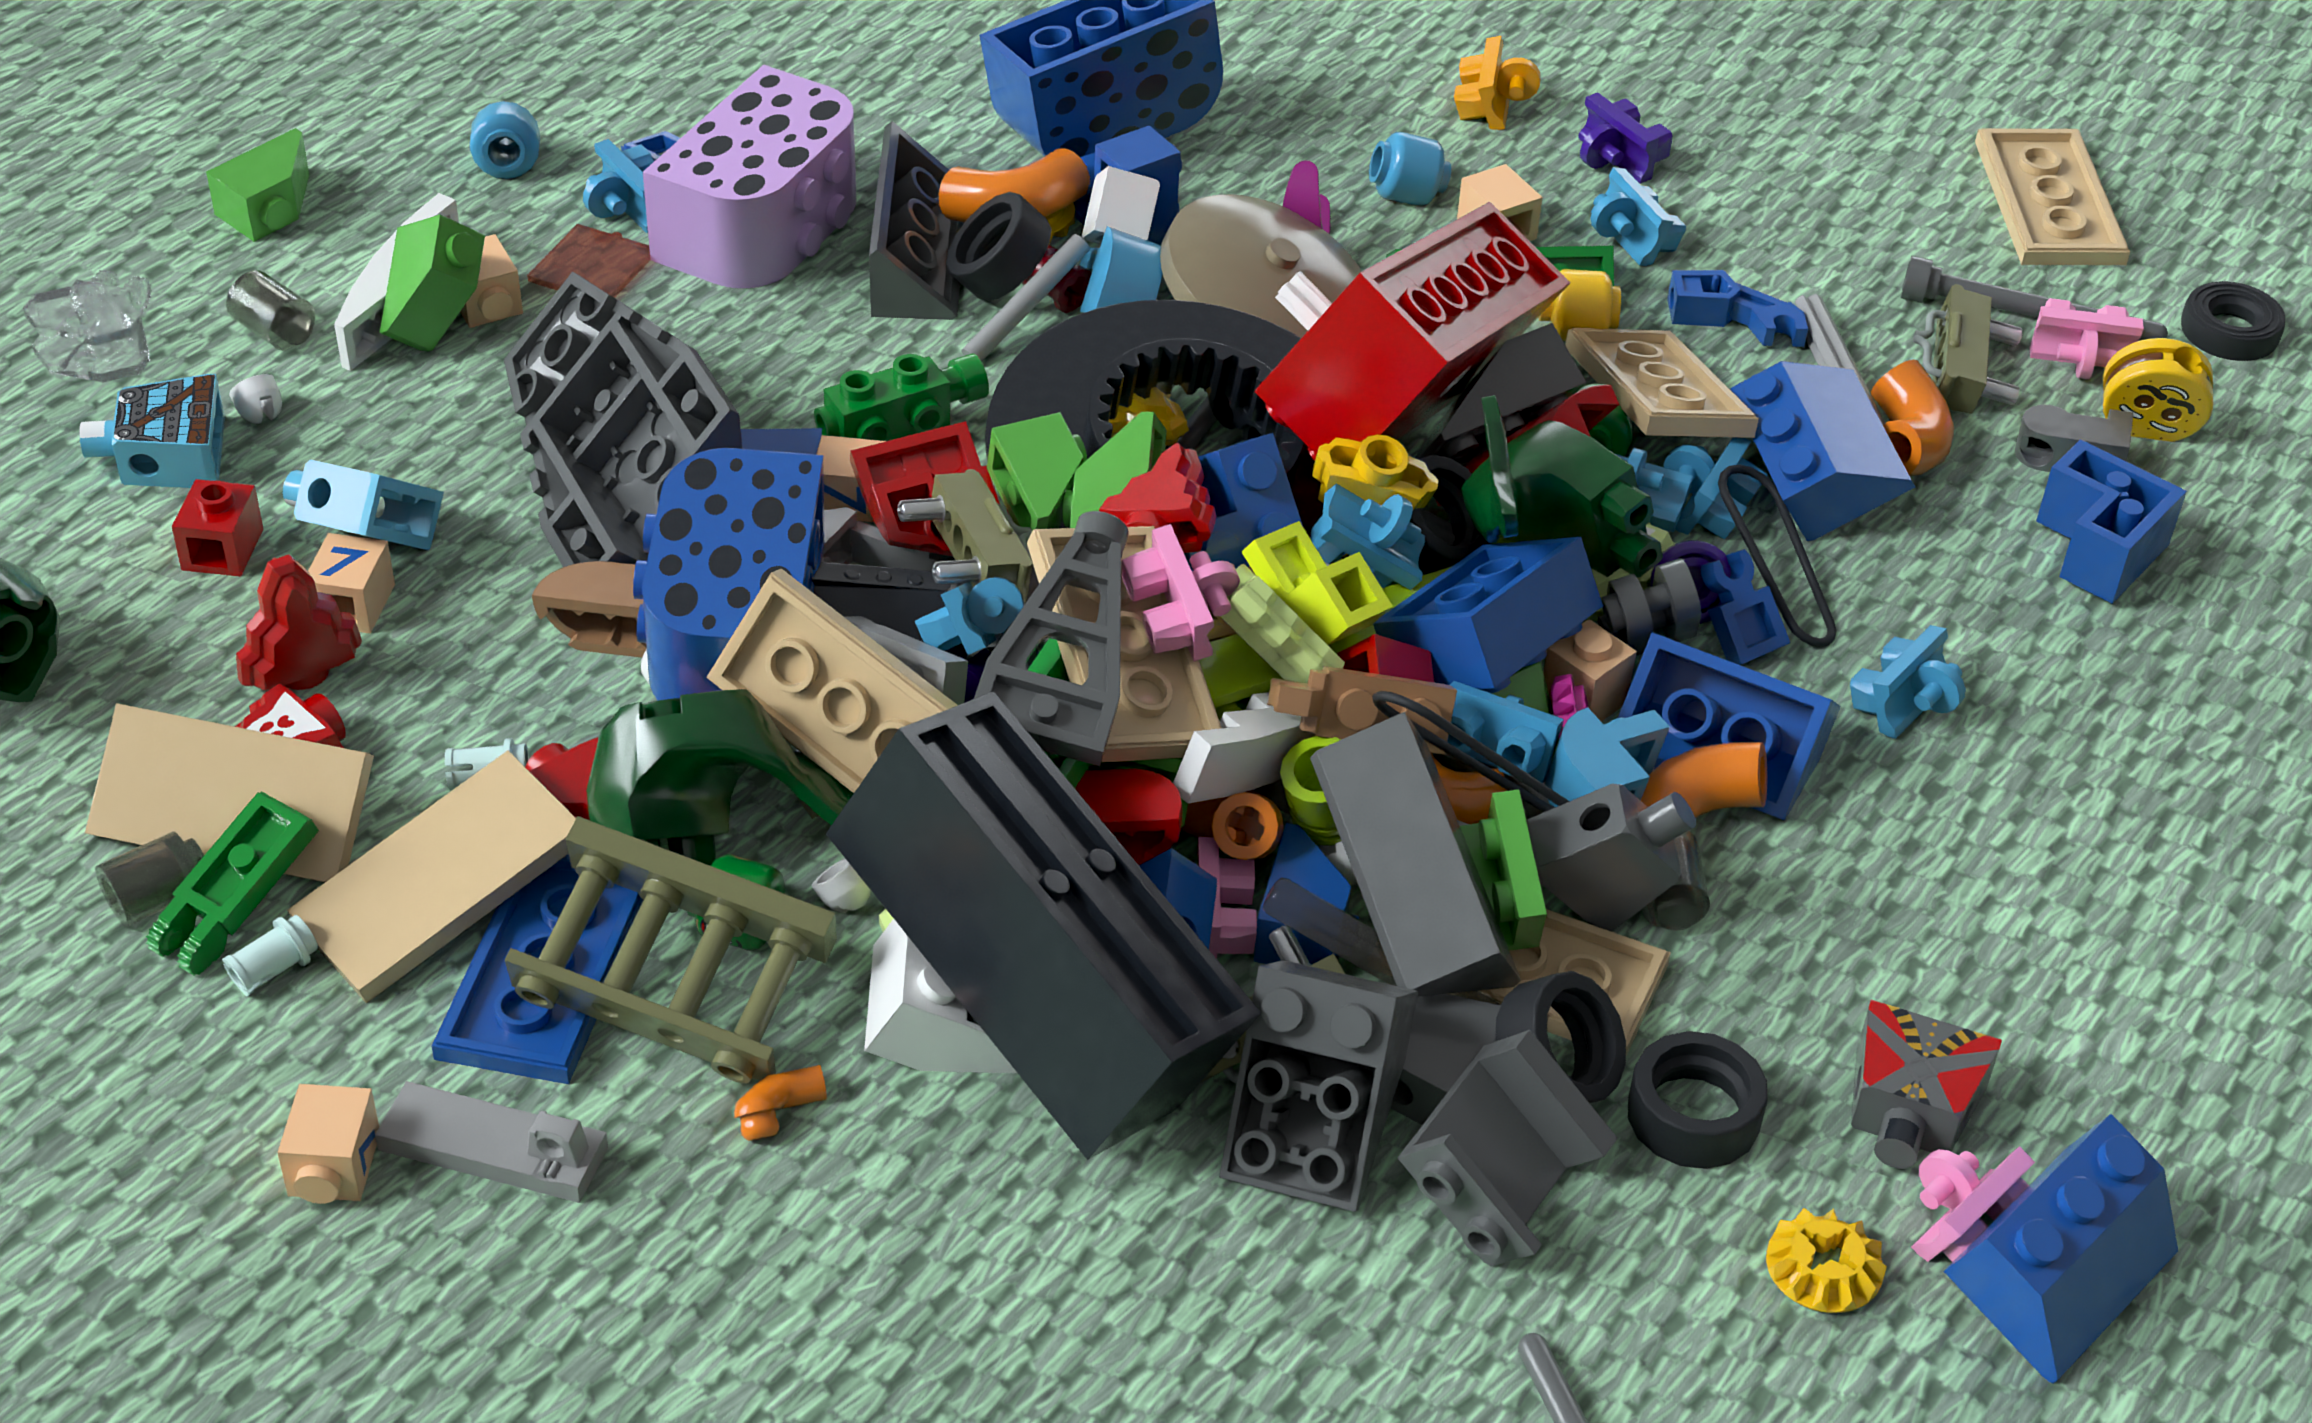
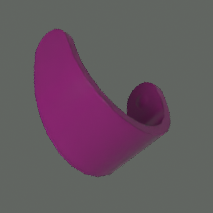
[1283,160,1331,234]

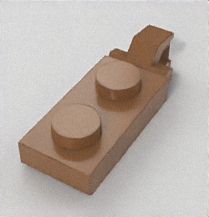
[1267,666,1457,755]

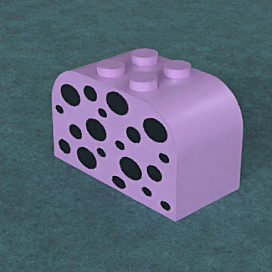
[643,65,857,288]

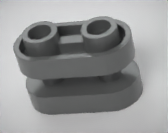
[1598,558,1701,656]

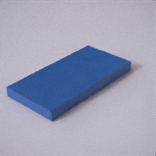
[431,854,643,1084]

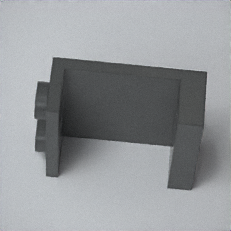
[1398,1030,1617,1266]

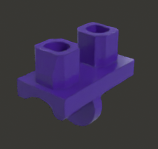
[1578,92,1673,184]

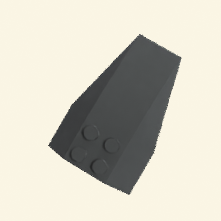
[504,271,743,567]

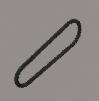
[1718,464,1837,647]
[1372,691,1570,812]

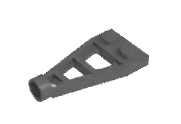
[974,511,1129,766]

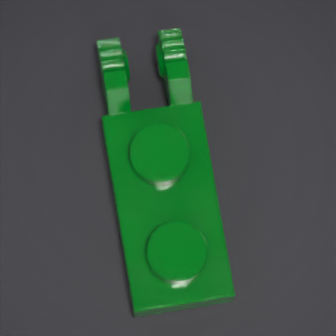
[146,791,319,976]

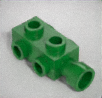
[814,353,989,441]

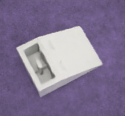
[864,919,1017,1073]

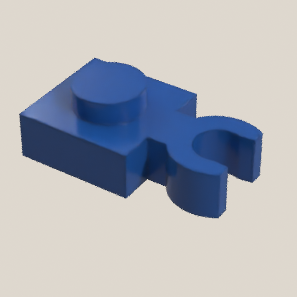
[1701,549,1791,665]

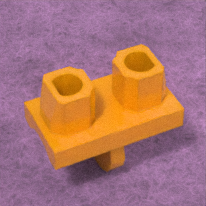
[1454,36,1541,130]

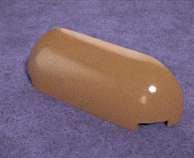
[532,561,647,658]

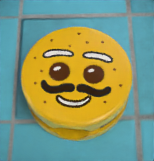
[2103,338,2213,442]

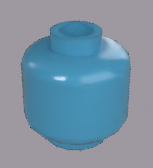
[469,101,540,179]
[1369,132,1451,206]

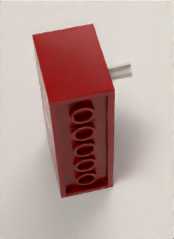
[1254,202,1570,461]

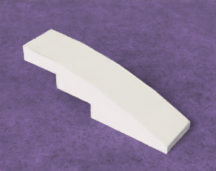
[334,193,459,371]
[1173,693,1317,804]

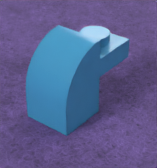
[1080,226,1162,313]
[1544,708,1670,807]

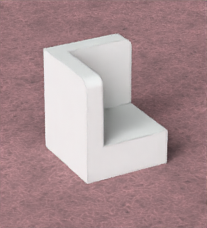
[1082,166,1160,245]

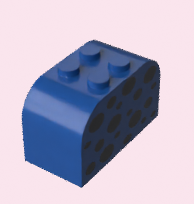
[979,0,1223,157]
[633,448,825,700]

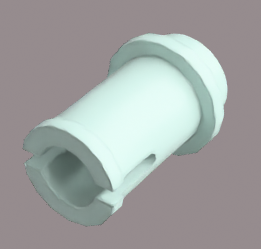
[445,738,529,791]
[222,915,318,996]

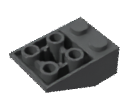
[1415,323,1587,464]
[1219,960,1418,1212]

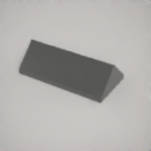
[869,121,964,320]
[1310,712,1521,997]

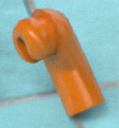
[734,1065,827,1141]

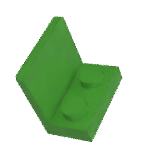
[1460,789,1547,951]

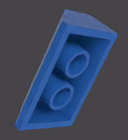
[1730,361,1915,541]
[1373,537,1603,694]
[1618,632,1841,820]
[1943,1114,2178,1384]

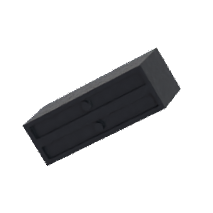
[826,692,1261,1160]

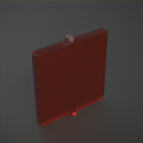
[527,224,650,298]

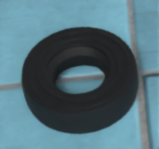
[2181,281,2285,361]

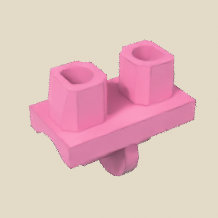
[2030,298,2144,379]
[1121,524,1240,661]
[1197,837,1257,959]
[1911,1146,2035,1262]

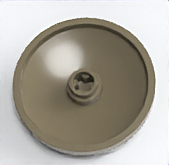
[1160,194,1362,338]

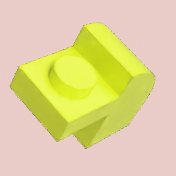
[1242,521,1393,645]

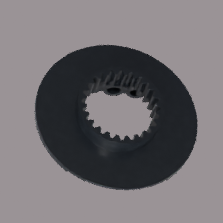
[985,300,1350,564]

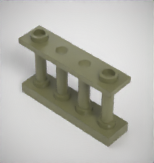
[505,816,837,1083]

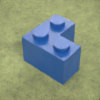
[1073,125,1182,245]
[1184,433,1303,571]
[2036,439,2187,604]

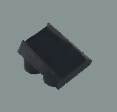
[812,562,956,642]

